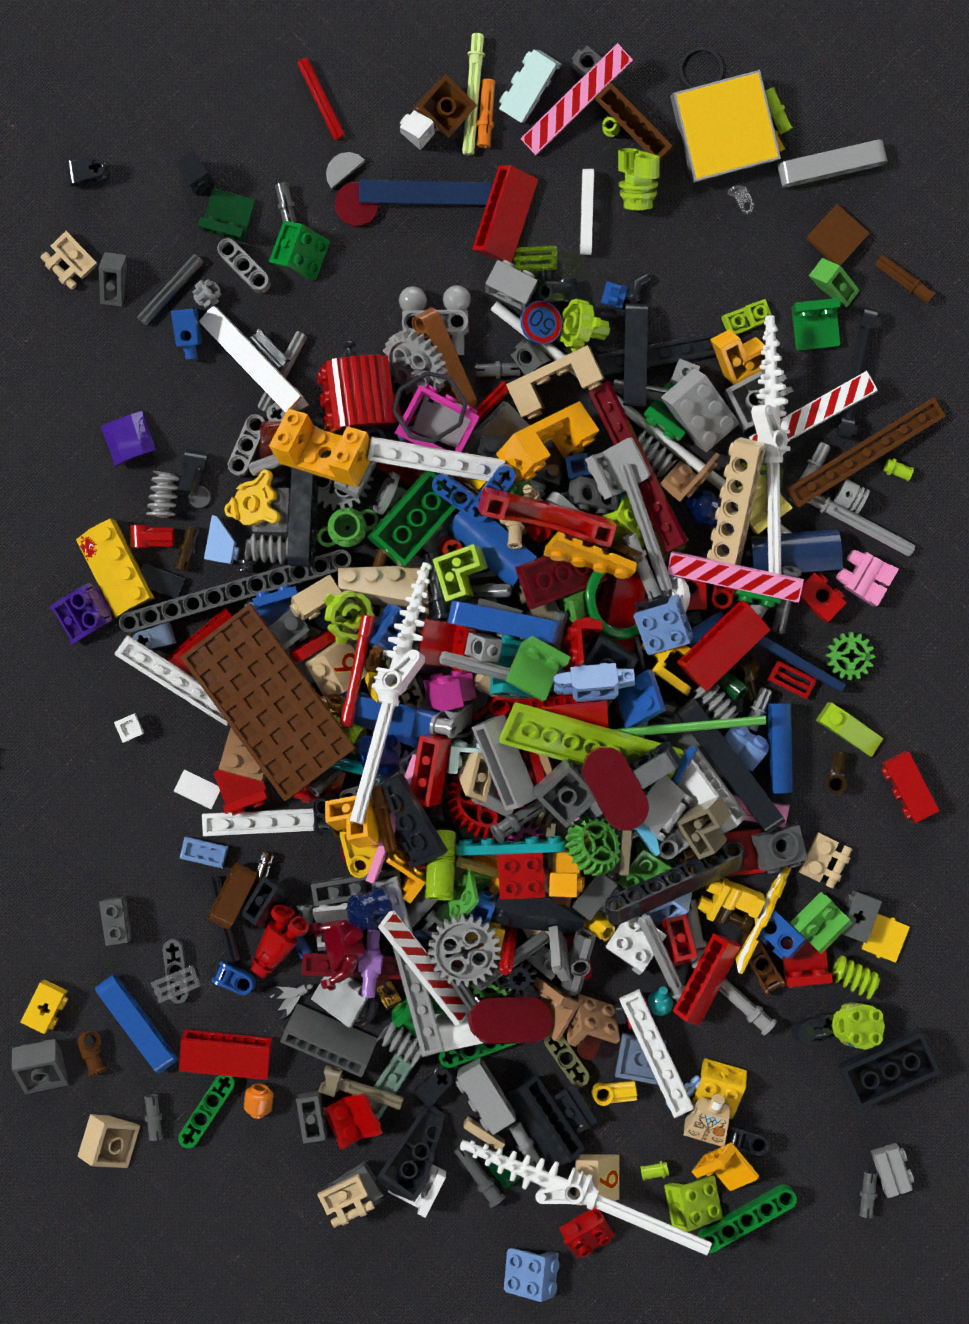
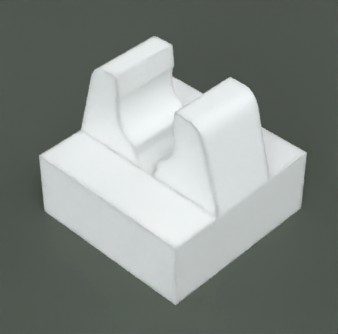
[114,713,145,743]

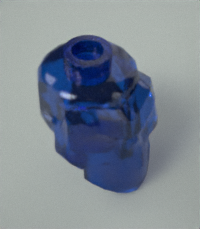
[687,489,721,527]

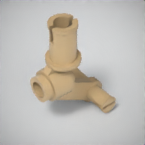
[499,485,543,549]

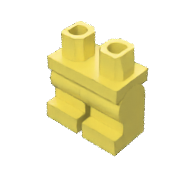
[735,475,792,534]

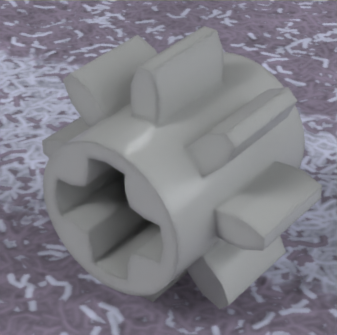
[193,279,221,308]

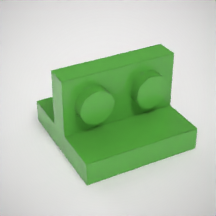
[790,892,853,954]

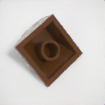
[411,74,478,138]

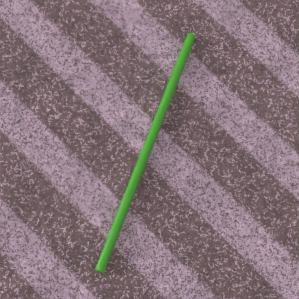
[613,716,766,736]

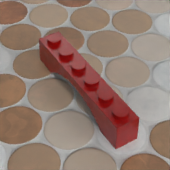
[478,486,617,547]

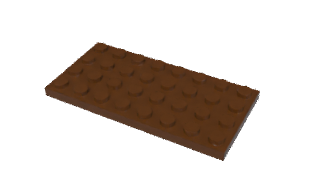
[180,604,356,801]

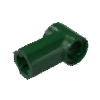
[713,670,749,702]

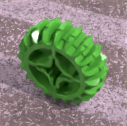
[564,816,622,876]

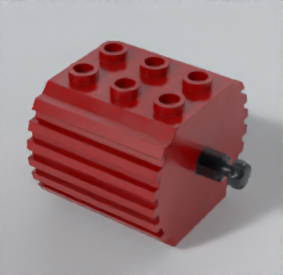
[317,341,397,435]

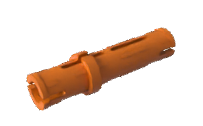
[476,79,496,148]

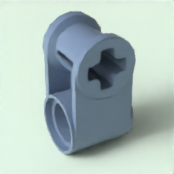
[133,622,177,650]

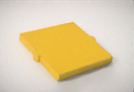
[861,914,910,963]

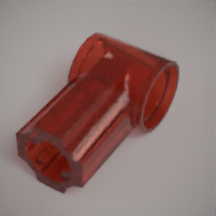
[256,421,281,459]

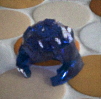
[354,734,399,777]
[346,886,393,931]

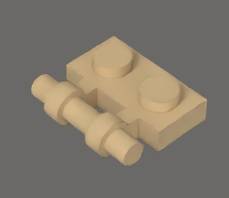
[40,231,98,290]
[799,833,852,889]
[318,1174,375,1228]

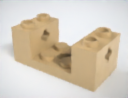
[506,345,605,419]

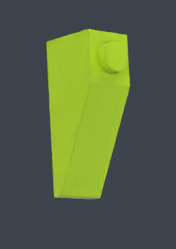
[816,702,883,757]

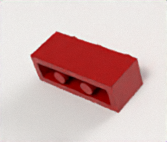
[411,733,451,807]
[881,751,939,823]

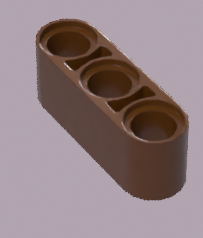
[208,862,257,930]

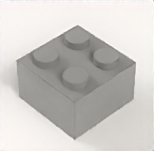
[485,260,537,311]

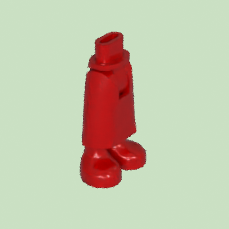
[251,904,309,979]

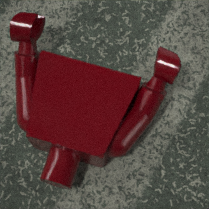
[309,920,365,991]

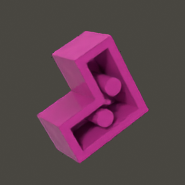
[423,669,477,712]

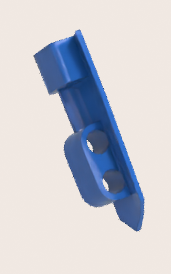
[335,691,439,749]

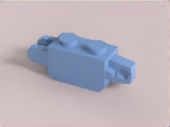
[553,663,635,702]

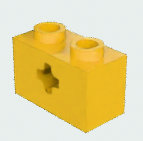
[20,979,68,1034]

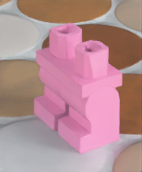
[836,550,899,606]

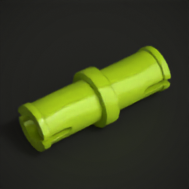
[765,87,793,134]

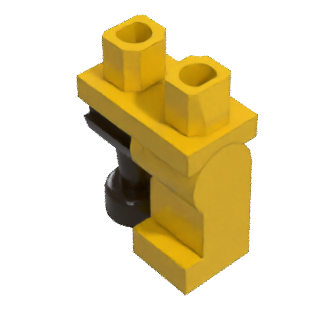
[697,877,766,933]

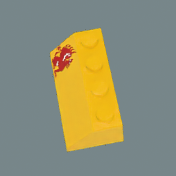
[76,519,155,618]

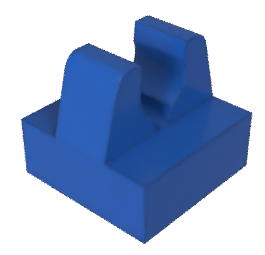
[601,281,628,310]

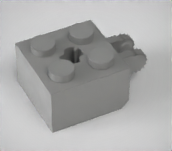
[723,370,793,432]

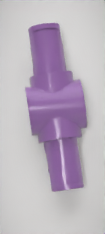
[358,929,383,998]

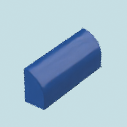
[447,507,537,589]
[767,703,793,793]

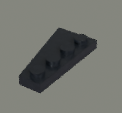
[475,435,566,489]
[382,773,448,869]

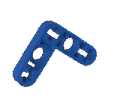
[432,464,516,521]

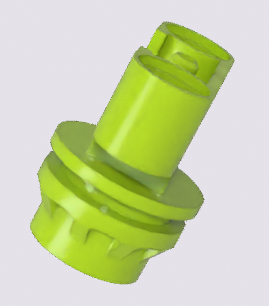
[618,148,660,210]

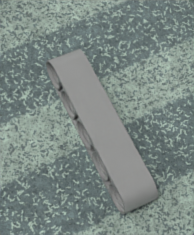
[777,140,888,187]

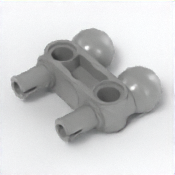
[399,285,471,356]

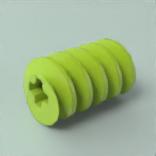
[831,955,880,1000]

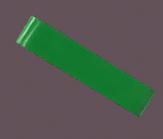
[697,1184,797,1253]

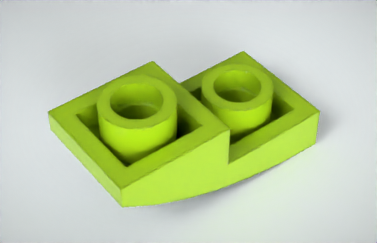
[721,299,772,335]

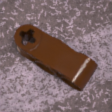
[739,933,786,996]

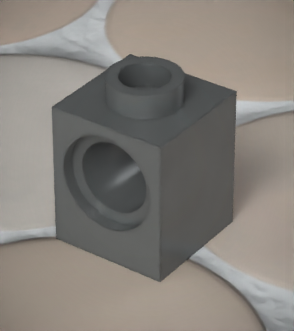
[572,46,602,78]
[511,339,550,375]

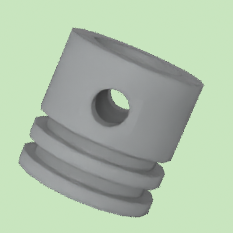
[834,478,870,514]

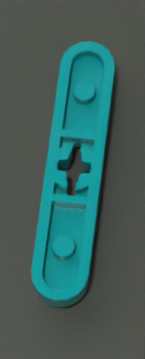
[455,836,567,855]

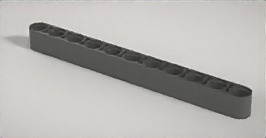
[119,550,353,633]

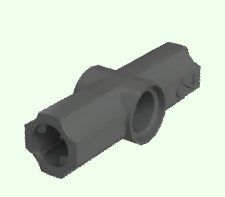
[561,929,596,996]

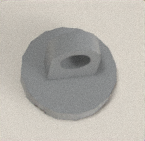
[373,472,408,515]

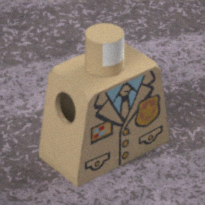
[683,1094,730,1147]

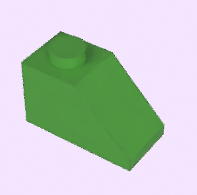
[809,258,860,308]
[558,589,588,622]

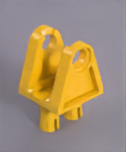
[641,643,691,696]
[340,823,382,878]

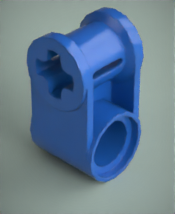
[211,960,256,995]

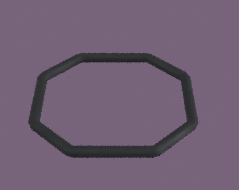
[393,371,467,443]

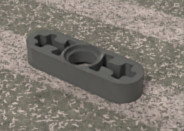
[162,938,190,1003]

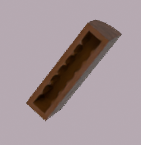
[595,82,675,162]

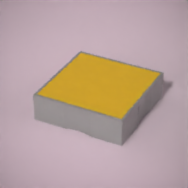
[670,70,781,184]

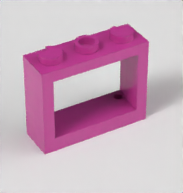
[395,384,480,452]

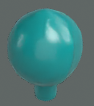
[647,987,673,1016]

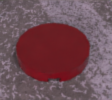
[335,182,379,227]

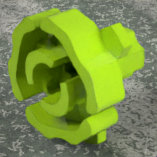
[560,299,610,352]
[323,591,374,644]

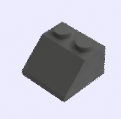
[533,759,595,828]
[12,1039,68,1095]

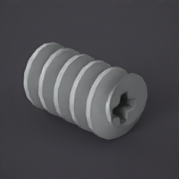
[638,429,678,478]
[146,471,180,518]
[245,533,288,564]
[693,684,738,720]
[376,1022,422,1068]

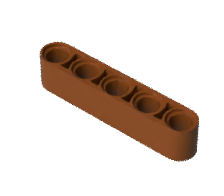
[412,308,477,408]

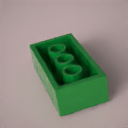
[367,471,463,567]

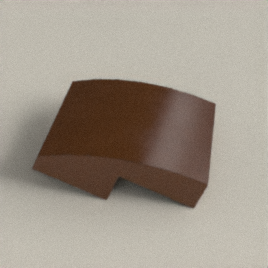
[805,204,870,265]

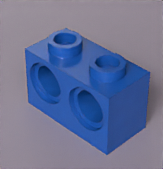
[369,604,405,651]
[758,910,807,960]

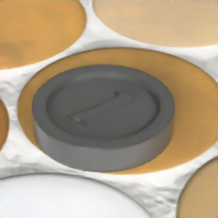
[188,486,211,508]

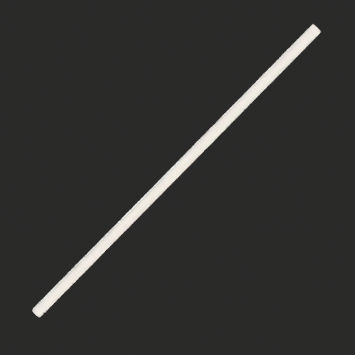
[491,301,792,534]

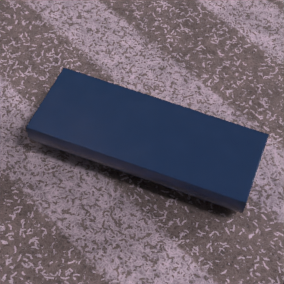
[750,529,843,574]

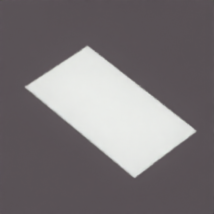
[174,770,220,809]

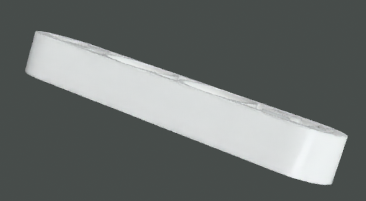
[580,169,594,255]

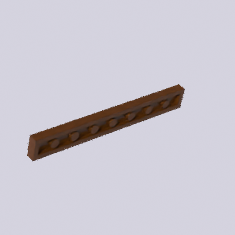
[785,397,945,508]

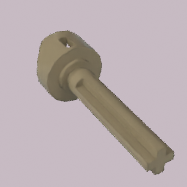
[318,1063,404,1110]

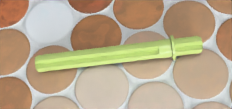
[462,33,485,155]

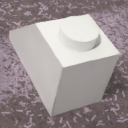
[400,111,435,150]

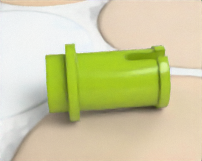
[602,117,620,137]
[884,458,914,481]
[640,1161,669,1181]

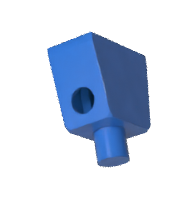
[171,309,202,360]

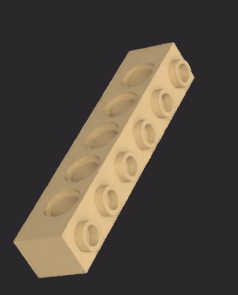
[707,437,766,565]

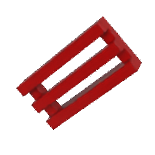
[767,660,817,699]

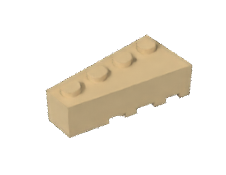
[338,565,429,616]

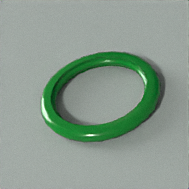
[585,569,657,640]

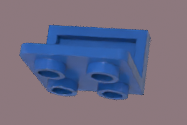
[252,584,306,626]

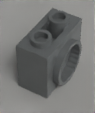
[751,824,808,874]
[327,1161,384,1212]

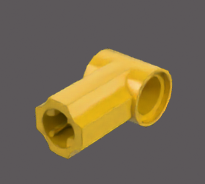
[574,910,615,942]
[591,1080,637,1106]

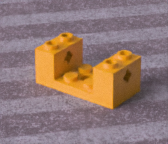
[496,401,599,483]
[269,408,371,488]

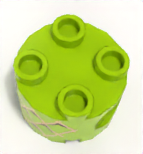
[832,1002,885,1050]

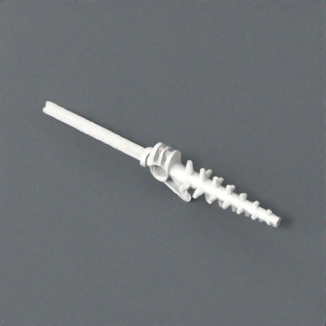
[751,315,790,574]
[350,562,432,824]
[460,1140,712,1255]

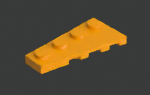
[544,531,637,579]

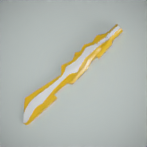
[735,866,791,974]

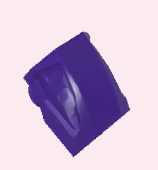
[101,411,157,467]
[49,583,112,645]

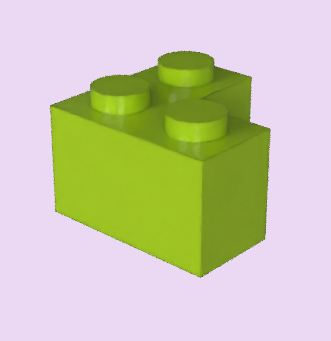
[433,544,488,603]

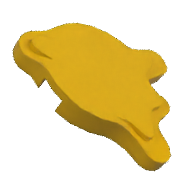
[224,470,281,526]

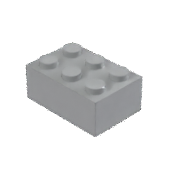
[661,368,740,452]
[456,1057,516,1135]

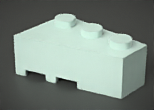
[499,49,562,123]

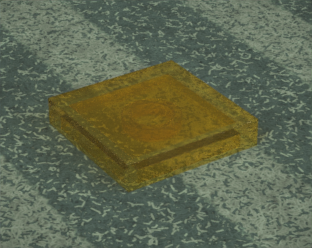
[454,854,499,878]

